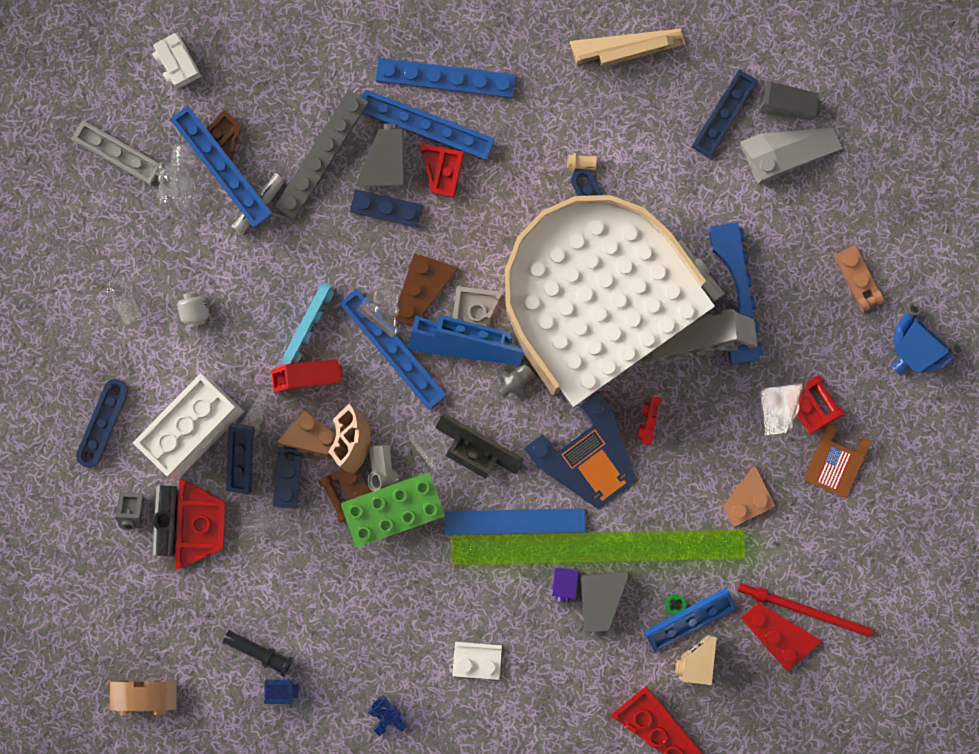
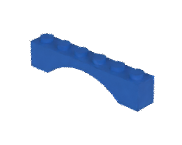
[708,222,763,366]

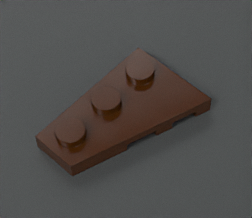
[392,253,458,326]

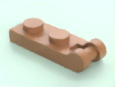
[834,245,885,313]

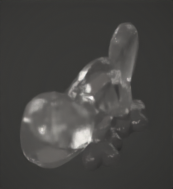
[156,144,200,216]

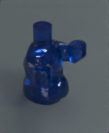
[368,695,407,736]

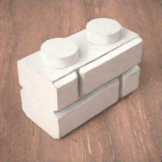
[152,32,201,89]

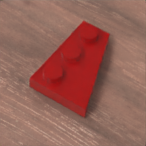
[740,602,822,671]

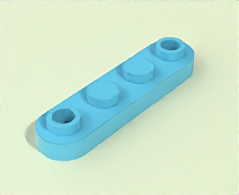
[281,281,334,365]

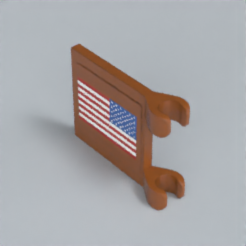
[803,423,871,498]

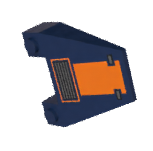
[524,392,635,509]

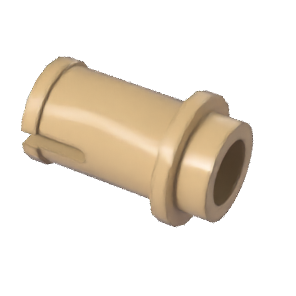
[567,153,597,171]

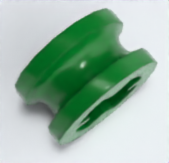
[665,594,687,615]

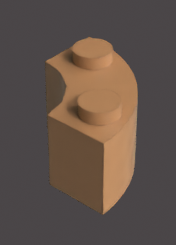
[328,404,371,475]
[110,680,177,715]

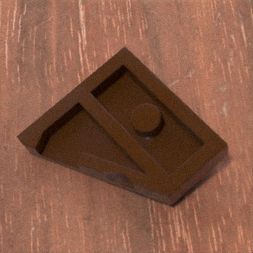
[206,110,242,161]

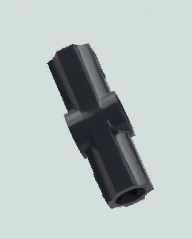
[152,485,178,556]

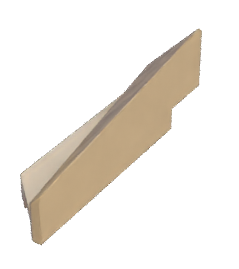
[570,29,686,67]

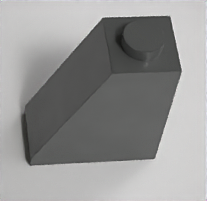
[758,81,822,120]
[357,124,404,186]
[580,572,628,636]

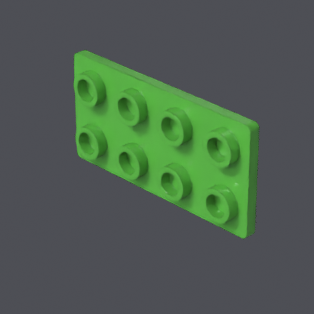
[341,472,445,547]

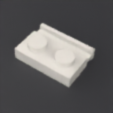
[452,642,502,680]

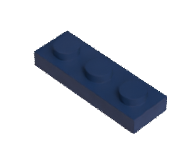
[350,189,422,228]
[226,423,254,495]

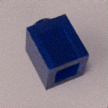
[264,679,299,704]

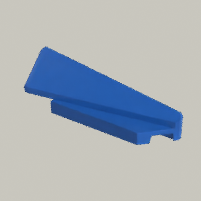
[408,315,524,365]

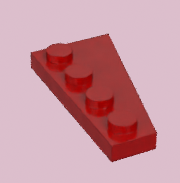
[610,685,704,754]

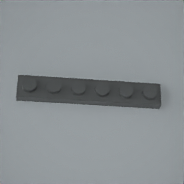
[275,90,369,219]

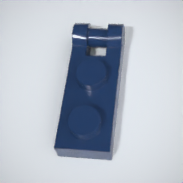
[273,446,302,509]

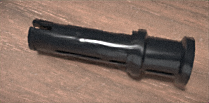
[222,630,293,677]

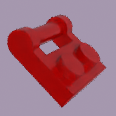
[784,375,846,436]

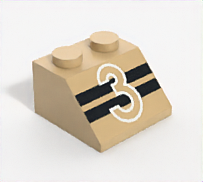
[675,635,717,685]

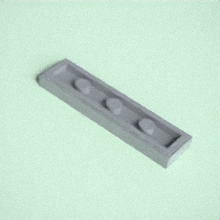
[71,120,163,186]

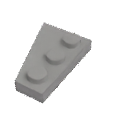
[453,286,503,326]

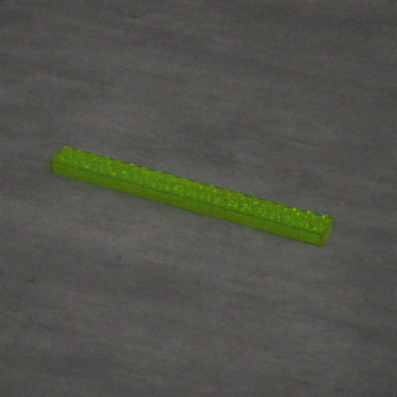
[451,529,745,565]

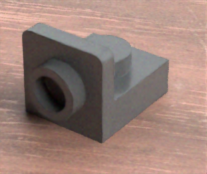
[116,492,144,530]

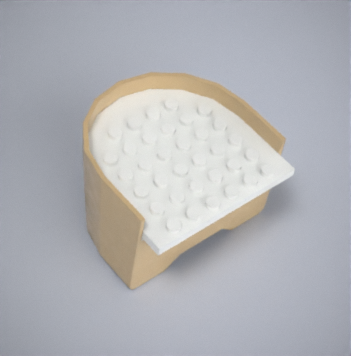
[505,195,714,407]

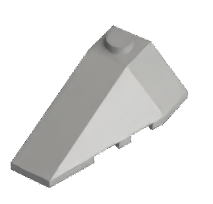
[740,128,843,184]

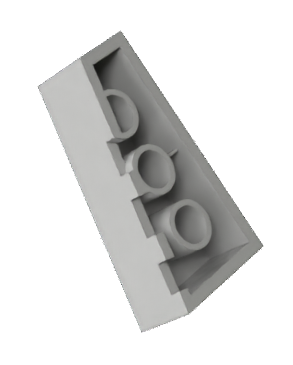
[652,309,758,362]

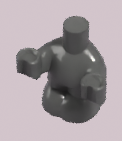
[497,361,536,401]

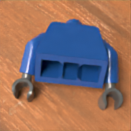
[892,303,964,375]

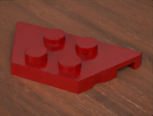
[175,479,226,569]

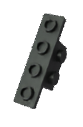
[435,413,524,479]

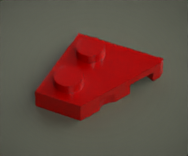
[420,144,465,198]
[637,396,662,446]

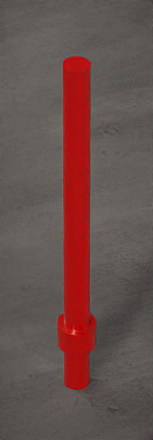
[737,582,873,637]

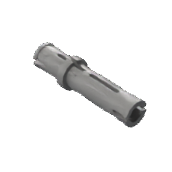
[231,173,287,236]

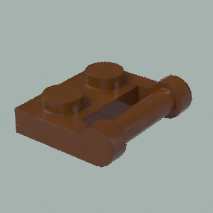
[318,468,371,522]

